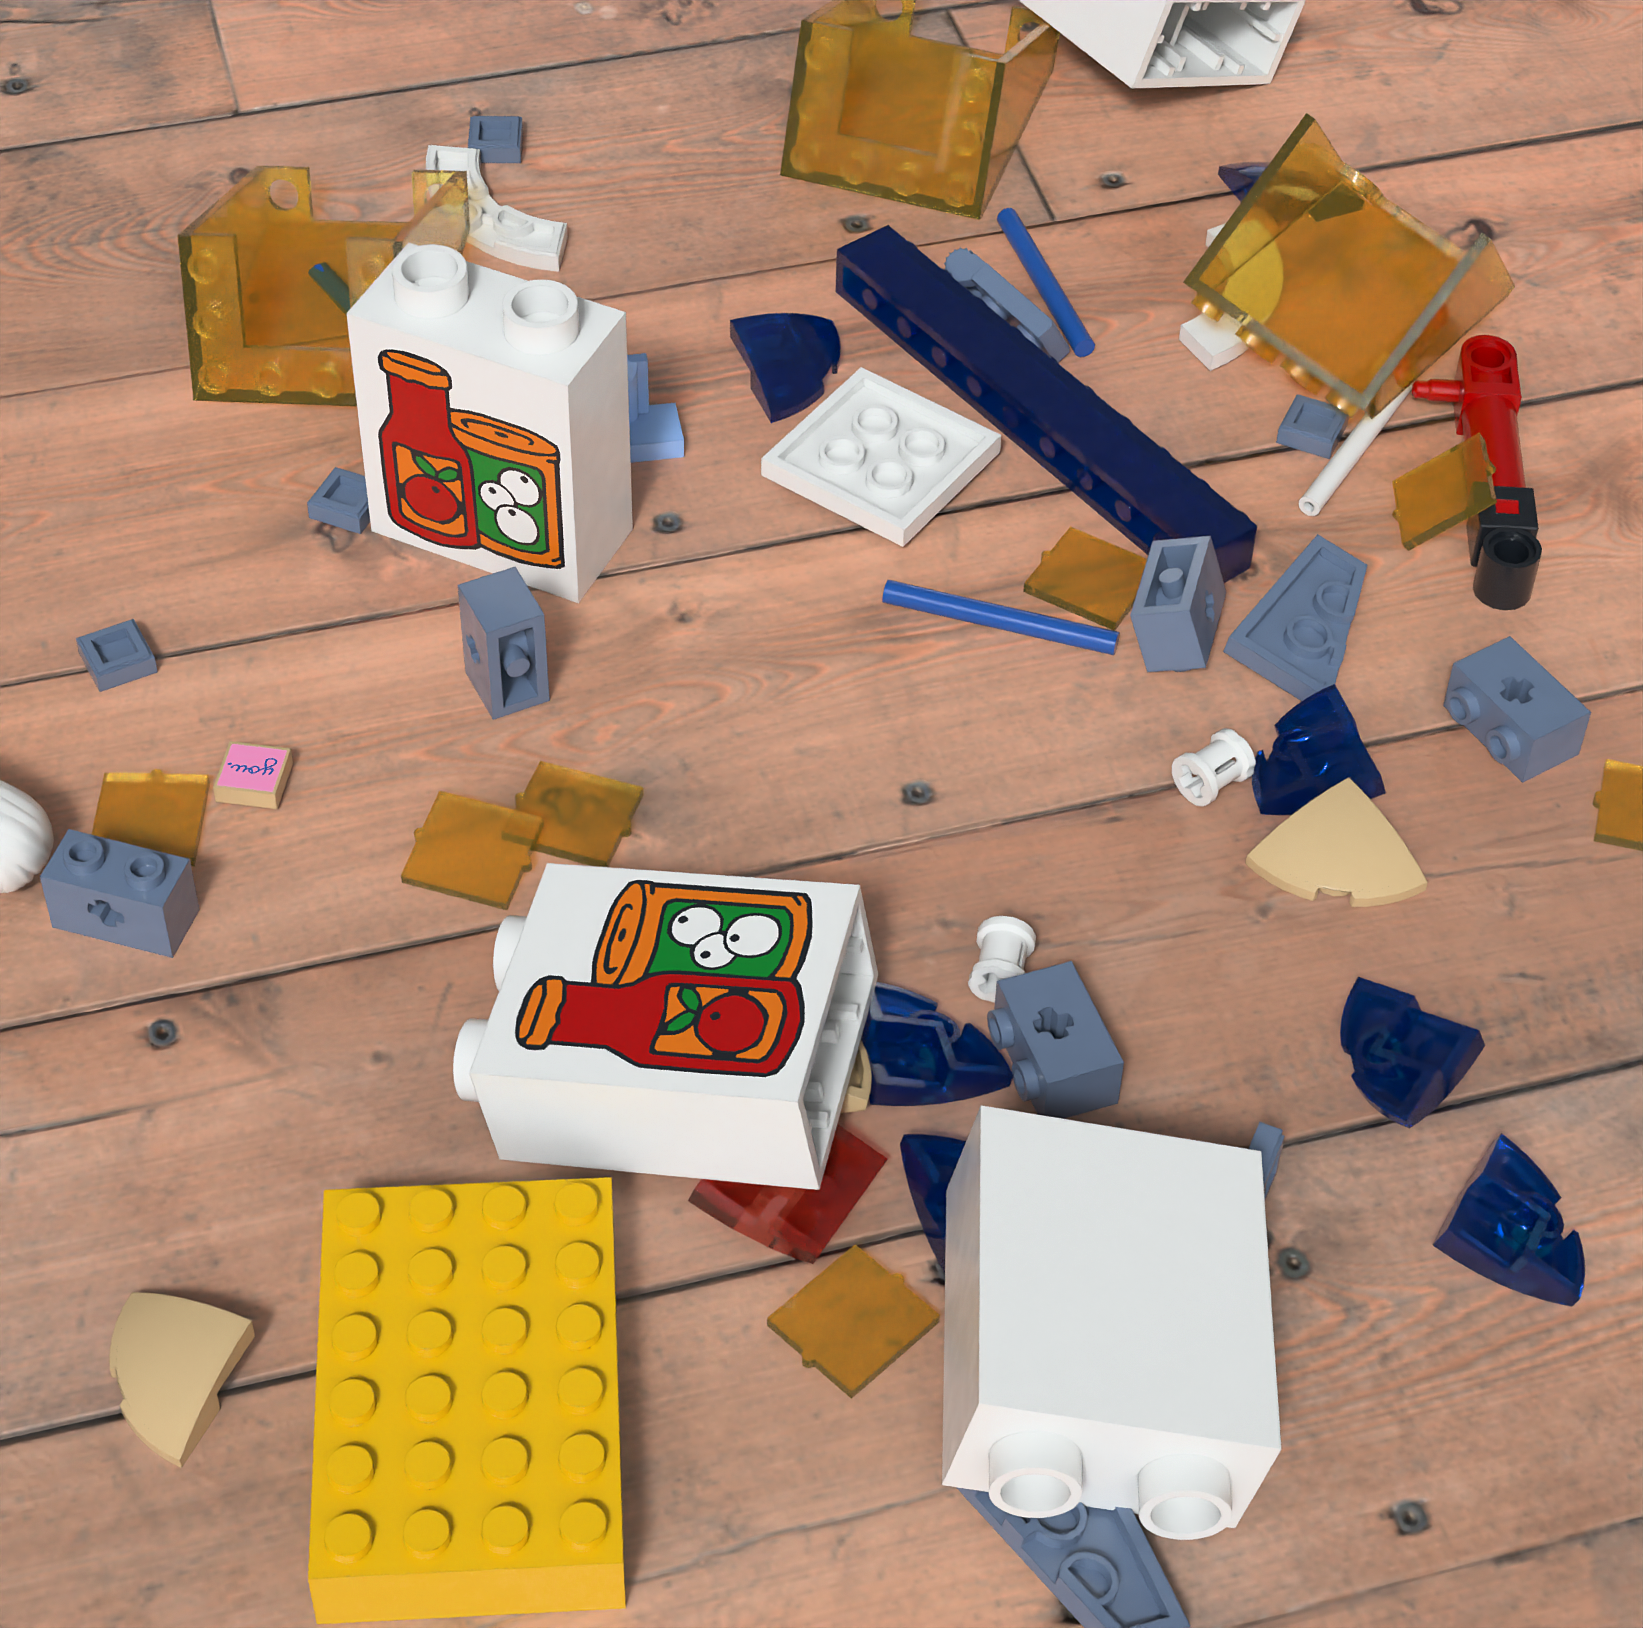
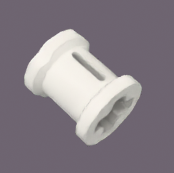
[1172,728,1256,807]
[968,916,1036,1003]

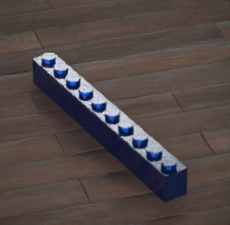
[835,225,1257,583]

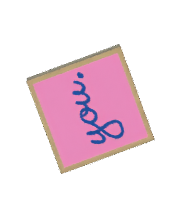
[213,741,293,809]

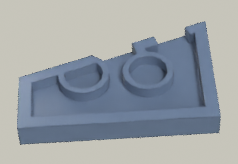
[1223,534,1367,716]
[956,1487,1190,1628]

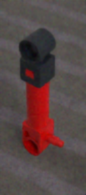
[1412,335,1542,611]

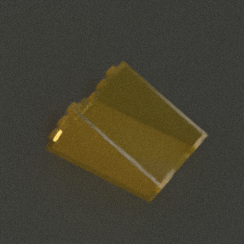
[780,0,1060,220]
[177,166,470,406]

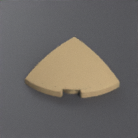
[1245,777,1428,907]
[109,1292,255,1468]

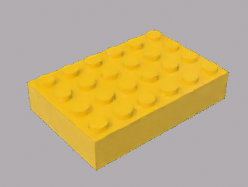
[308,1177,626,1624]

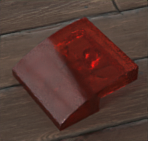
[688,1124,887,1264]

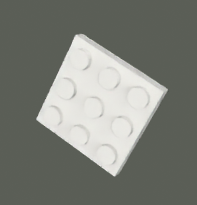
[761,367,1001,547]

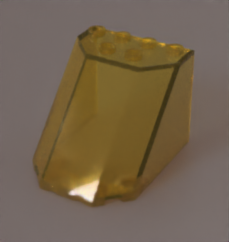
[1183,113,1515,419]

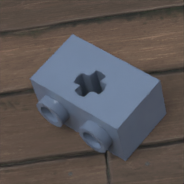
[1130,536,1226,672]
[458,567,550,720]
[1443,636,1591,783]
[40,829,200,958]
[987,961,1124,1119]

